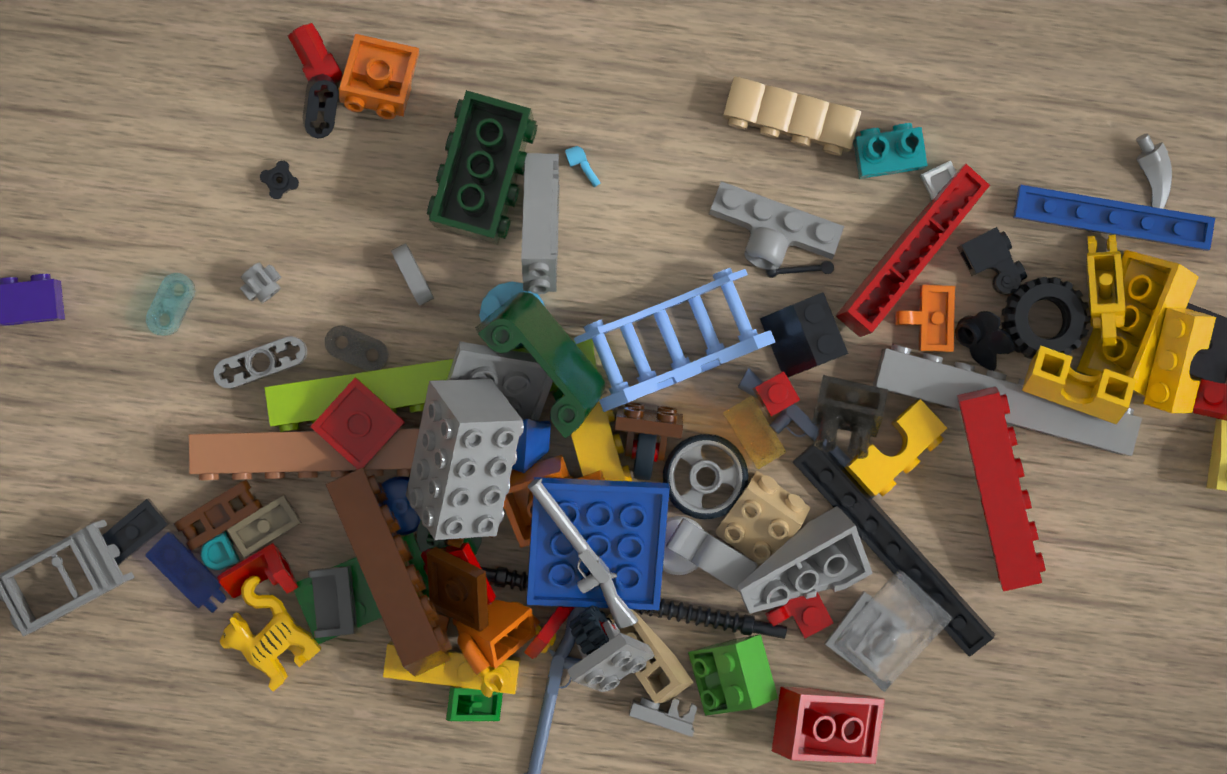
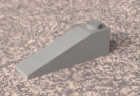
[737,506,873,614]

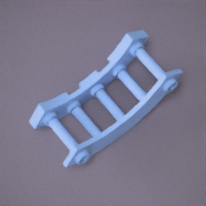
[574,267,775,412]

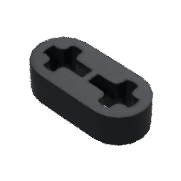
[302,74,338,139]

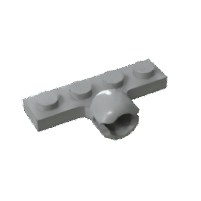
[709,181,844,270]

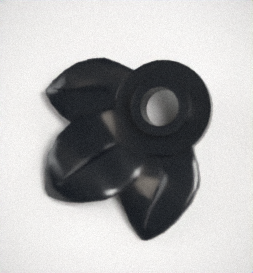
[955,311,1015,371]

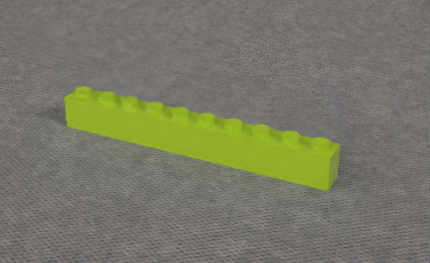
[264,339,597,432]

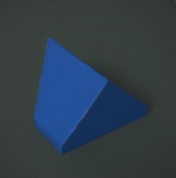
[512,419,551,473]

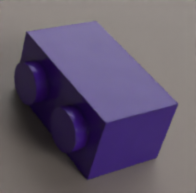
[0,274,65,326]

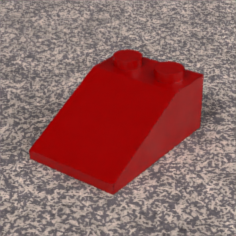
[771,686,885,764]

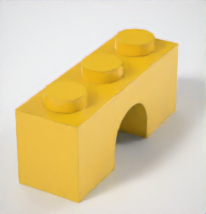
[1143,308,1216,413]
[1022,346,1136,425]
[844,399,947,497]

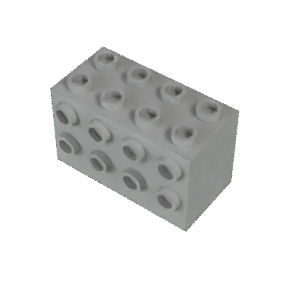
[406,379,524,540]

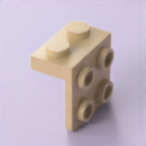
[716,470,811,565]

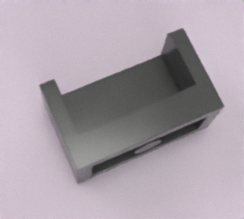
[308,565,358,638]

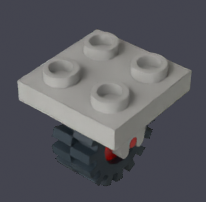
[567,605,655,692]

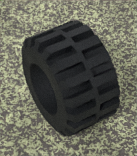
[1001,277,1091,359]

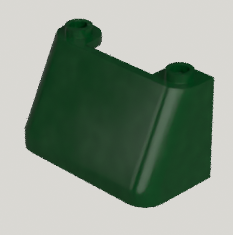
[475,292,605,439]

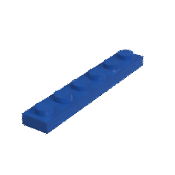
[1013,185,1215,251]

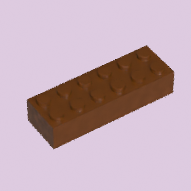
[326,468,453,676]

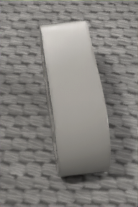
[391,243,434,306]

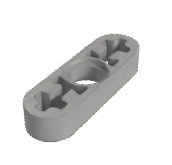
[214,336,307,389]

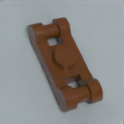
[174,479,263,552]

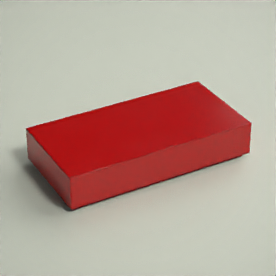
[524,606,575,659]

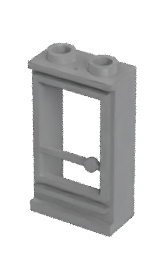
[521,153,559,294]
[0,520,135,636]

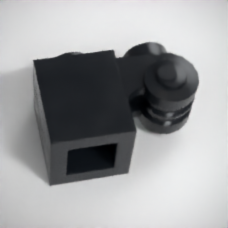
[957,227,1027,295]

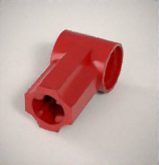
[287,23,343,93]

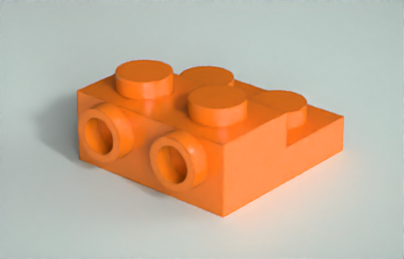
[339,34,419,119]

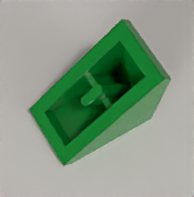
[446,686,503,721]

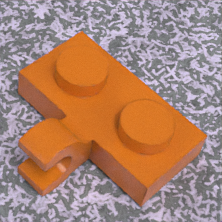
[895,285,955,352]

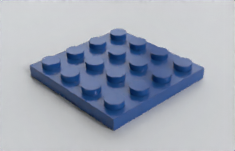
[526,477,670,610]

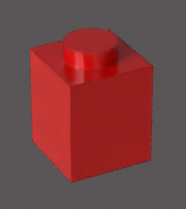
[753,371,800,417]

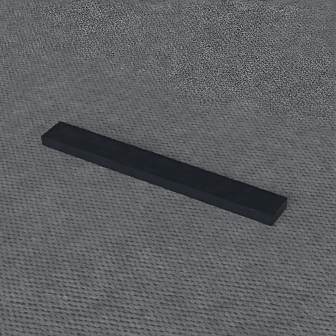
[793,439,995,657]

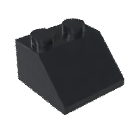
[760,292,849,378]

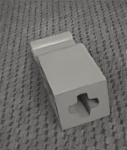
[666,518,758,592]

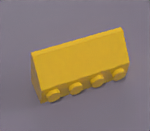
[1076,250,1199,397]

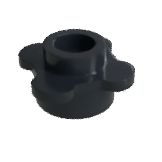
[260,161,299,199]

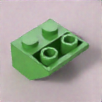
[688,634,778,716]

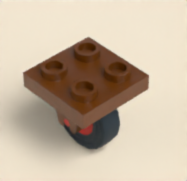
[615,402,683,480]

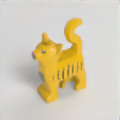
[219,576,322,692]

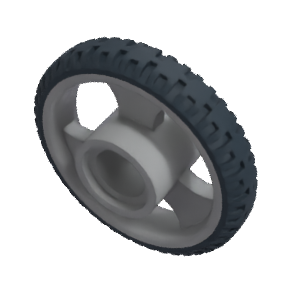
[663,434,748,519]

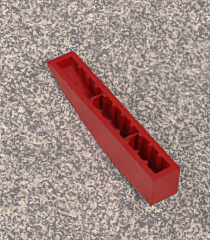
[835,164,990,337]

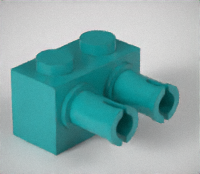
[853,123,928,179]

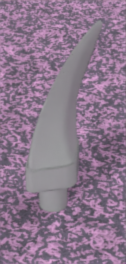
[1136,133,1172,209]

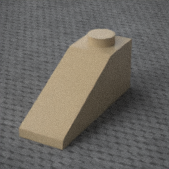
[606,609,694,703]

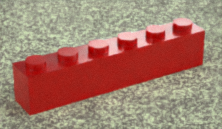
[957,386,1046,592]

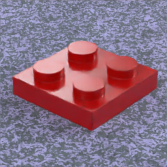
[310,377,405,470]

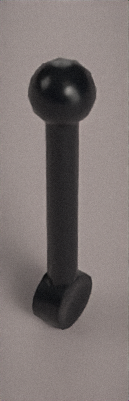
[765,261,834,278]

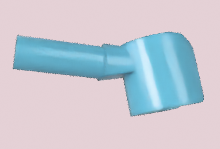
[565,146,601,187]

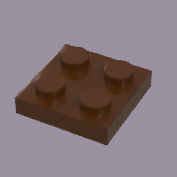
[426,547,489,632]

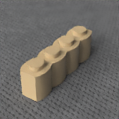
[722,76,861,156]

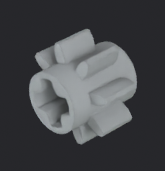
[240,262,281,303]

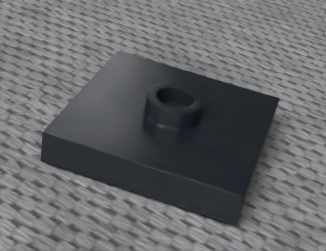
[1186,303,1227,384]

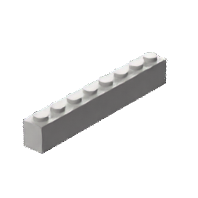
[872,344,1142,456]

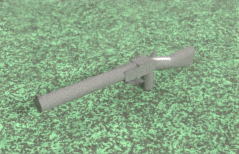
[528,478,638,629]

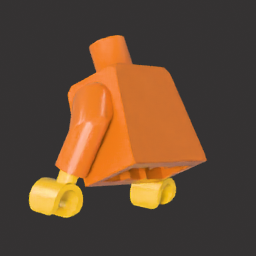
[453,599,556,698]

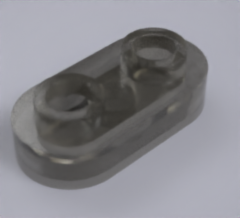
[325,326,389,371]

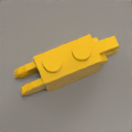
[1086,235,1125,346]

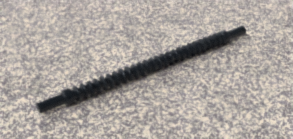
[481,566,787,639]

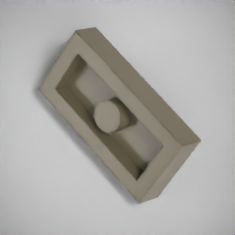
[227,495,302,558]

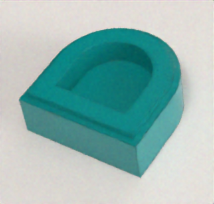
[201,531,240,570]

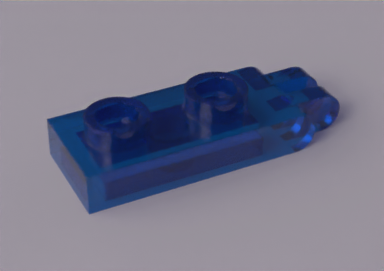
[145,531,227,613]

